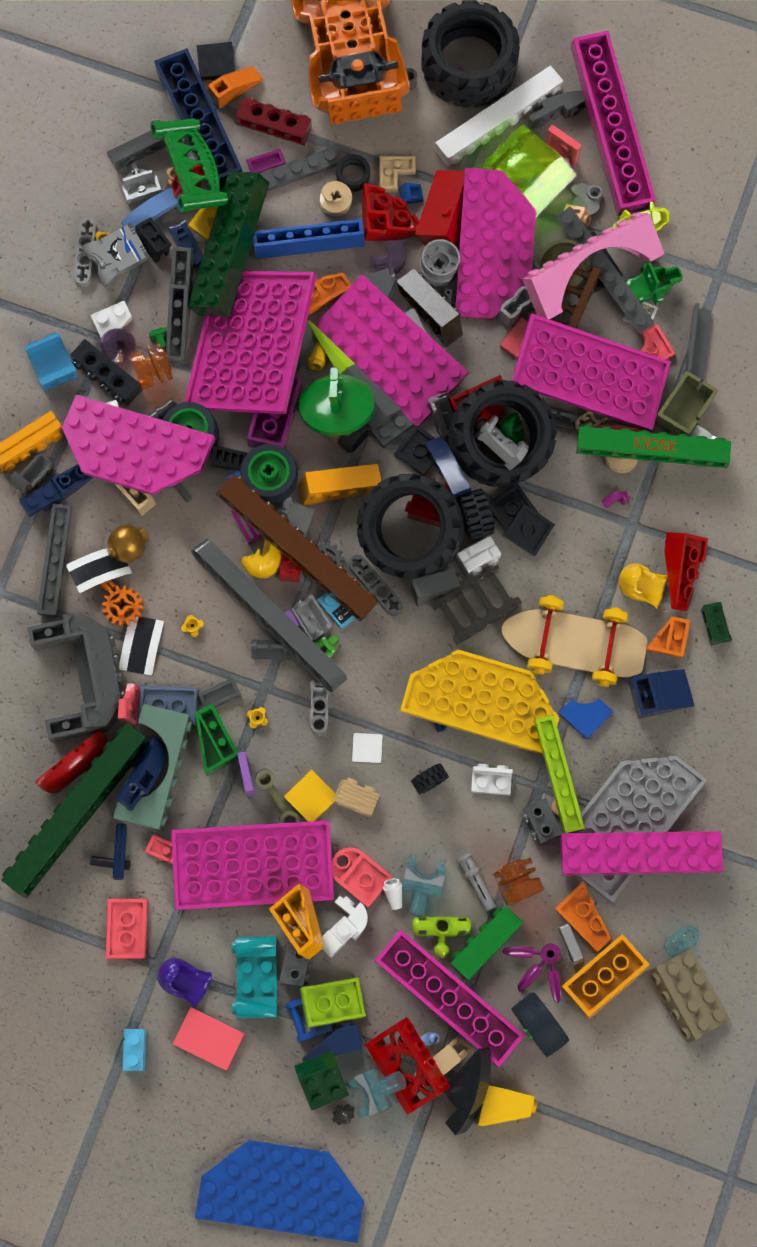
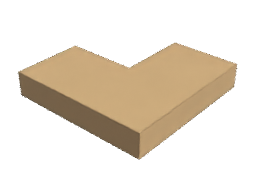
[379,156,416,192]

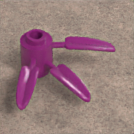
[502,943,561,1003]

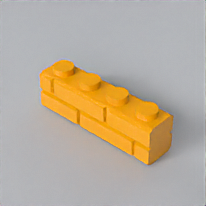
[0,411,64,473]

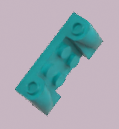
[232,936,277,1019]

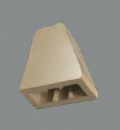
[414,1035,472,1089]

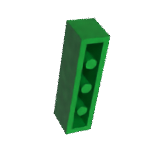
[450,906,524,981]

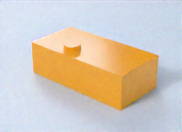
[562,934,650,1020]

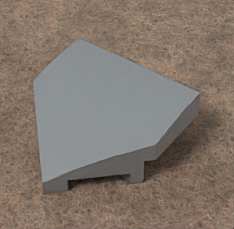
[122,163,162,205]

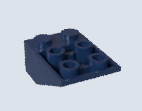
[628,669,695,719]

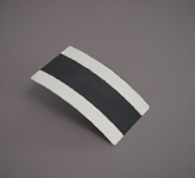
[66,548,132,593]
[119,617,164,675]

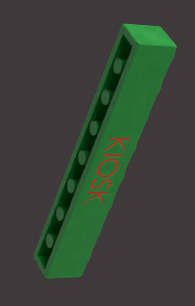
[576,425,731,469]

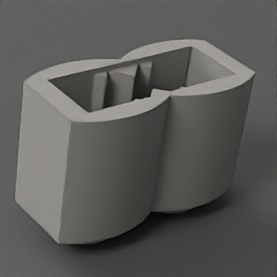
[499,286,533,327]

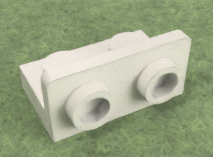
[471,764,513,796]

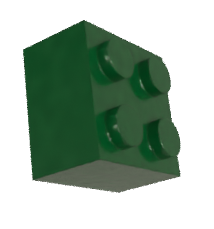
[294,1050,349,1111]

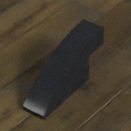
[443,1047,491,1136]

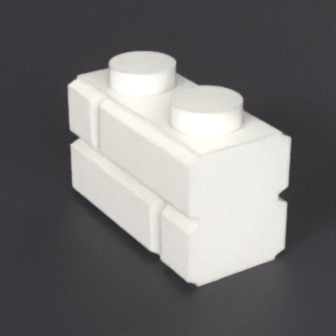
[456,535,501,576]

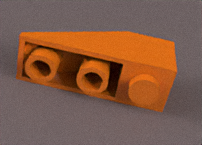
[208,66,264,109]

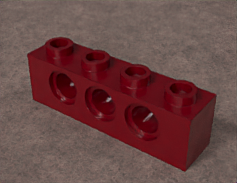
[236,97,312,146]

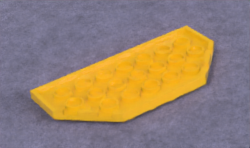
[399,650,559,755]

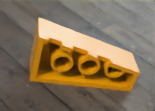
[298,464,381,506]

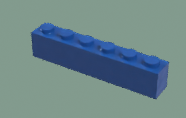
[253,219,365,259]

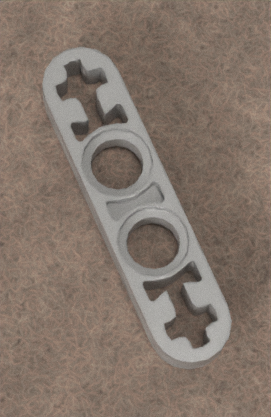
[74,218,97,287]

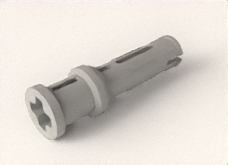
[456,852,497,912]

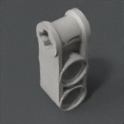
[310,679,330,736]

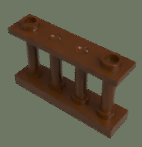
[528,253,601,329]

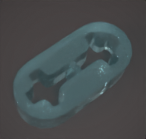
[664,926,699,956]

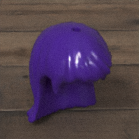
[157,957,212,1007]

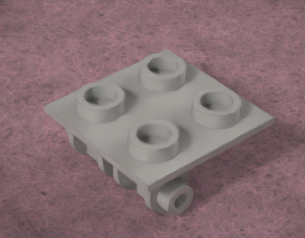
[275,497,315,537]

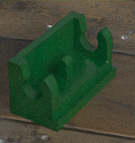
[701,602,732,646]

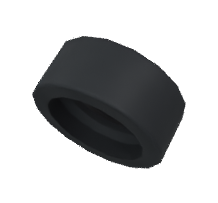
[336,154,370,192]
[338,423,372,453]

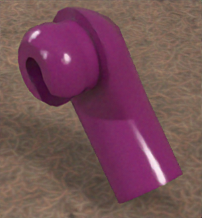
[601,491,630,508]

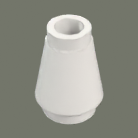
[383,878,403,910]

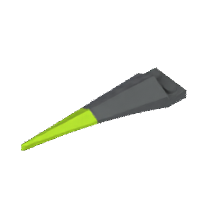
[308,320,413,448]

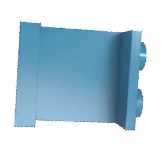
[24,332,78,392]

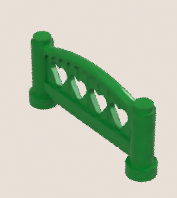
[150,118,228,213]

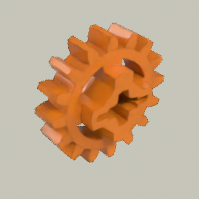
[102,585,144,628]

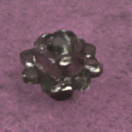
[332,1104,355,1125]

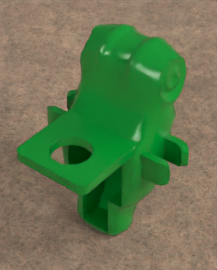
[625,262,683,305]

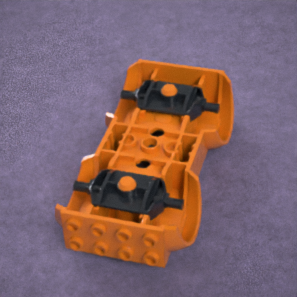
[291,0,411,124]

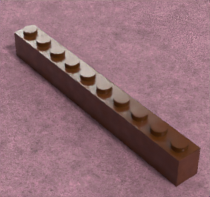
[216,474,378,622]

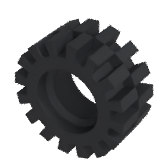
[411,763,449,795]

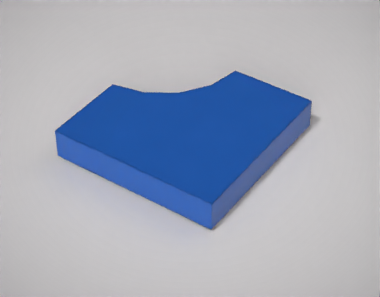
[558,698,613,740]

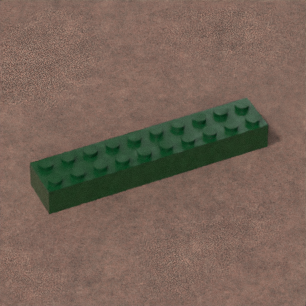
[1,723,149,899]

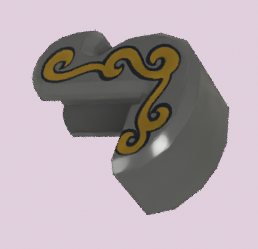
[11,454,54,495]

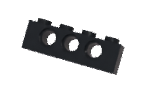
[70,339,142,406]

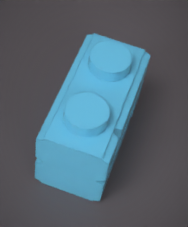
[123,1029,147,1071]

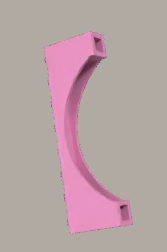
[522,212,665,319]

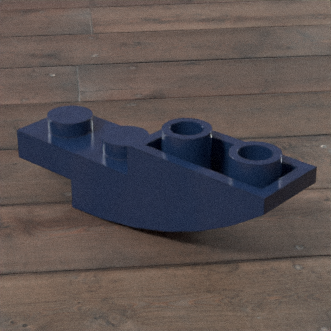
[19,464,93,517]
[115,736,167,811]

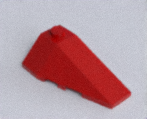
[664,532,708,611]

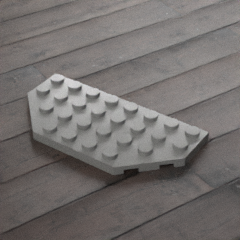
[574,756,707,903]

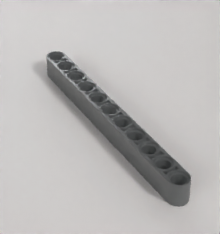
[191,539,347,692]

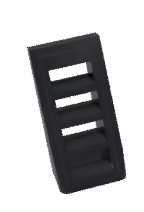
[211,446,248,471]

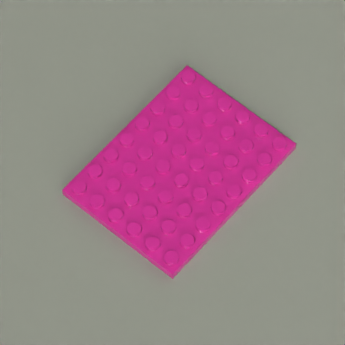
[184,271,317,414]

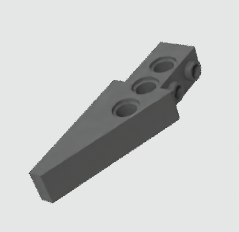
[166,247,194,360]

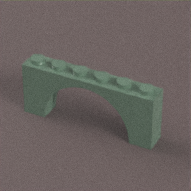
[113,704,193,830]

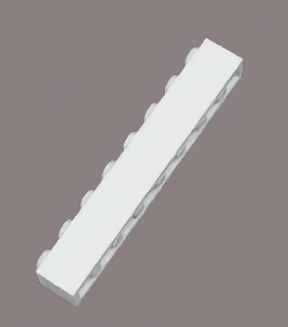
[435,65,564,167]

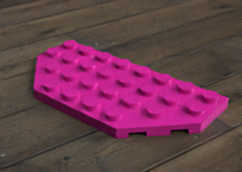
[455,168,536,319]
[62,395,215,495]

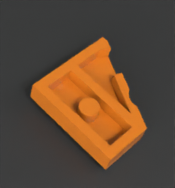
[646,616,691,658]

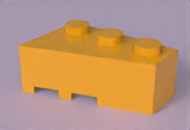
[269,884,324,960]

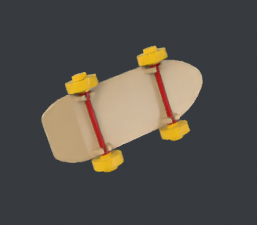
[502,595,648,687]

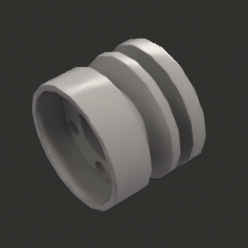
[419,239,460,287]

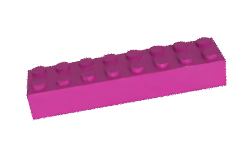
[560,831,723,876]
[375,929,525,1068]

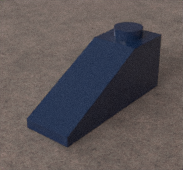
[302,1022,362,1062]

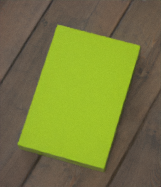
[300,977,366,1028]

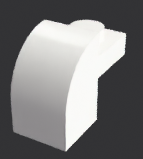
[335,896,368,941]
[322,916,359,958]

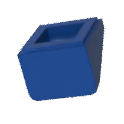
[399,183,423,204]

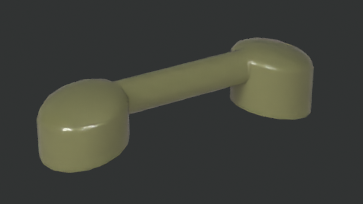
[255,768,300,823]

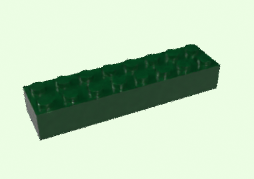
[188,172,270,317]

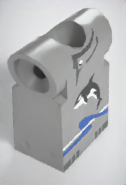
[82,223,149,287]

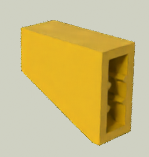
[477,1085,537,1126]

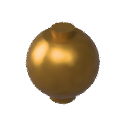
[107,525,149,563]

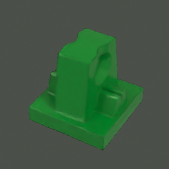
[148,327,167,350]

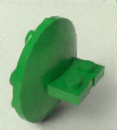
[299,368,375,436]

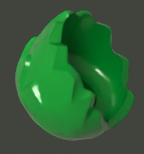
[498,412,525,444]

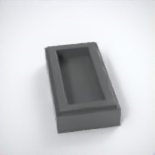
[198,678,241,708]

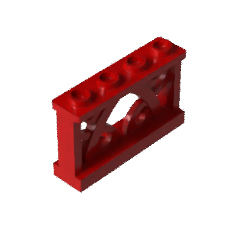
[364,1017,450,1115]

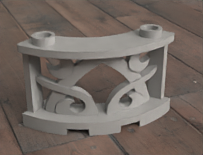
[474,415,529,470]

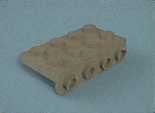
[649,948,730,1043]

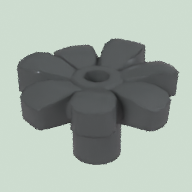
[438,286,456,306]

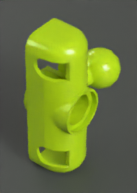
[412,916,471,959]

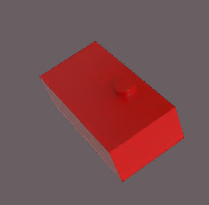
[415,170,465,246]

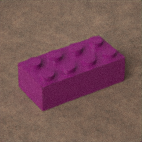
[247,377,303,449]

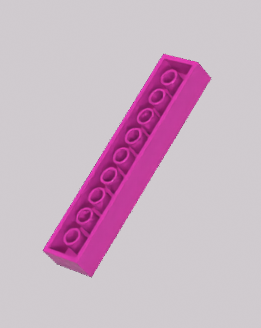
[570,31,656,216]

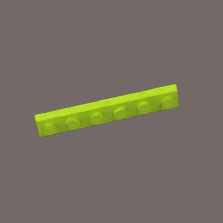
[534,715,585,833]

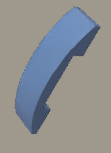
[121,188,178,230]

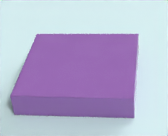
[237,752,255,797]

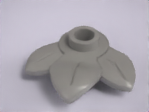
[570,183,604,215]

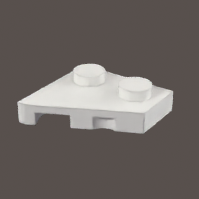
[91,301,132,348]

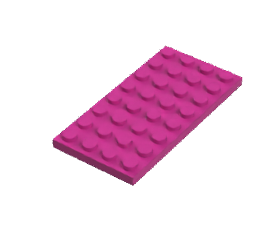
[315,274,469,427]
[511,313,671,432]
[171,820,334,910]

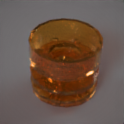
[129,343,173,390]
[493,858,545,906]

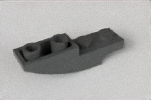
[527,90,587,130]

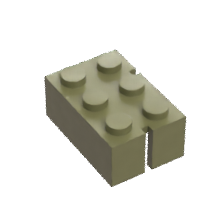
[655,371,719,437]

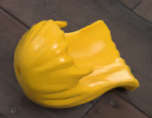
[241,539,281,578]
[618,563,668,609]

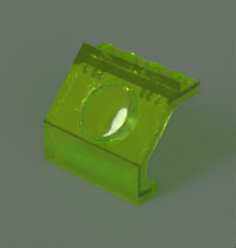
[478,124,576,217]

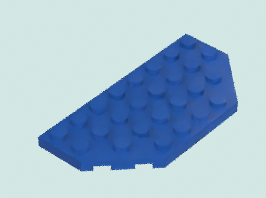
[195,1140,364,1243]

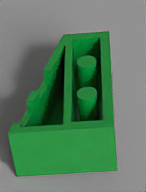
[195,703,239,776]

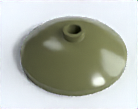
[537,239,591,295]

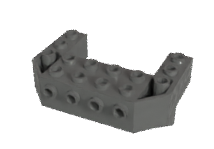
[27,614,125,743]

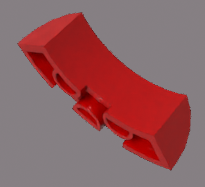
[35,730,108,793]

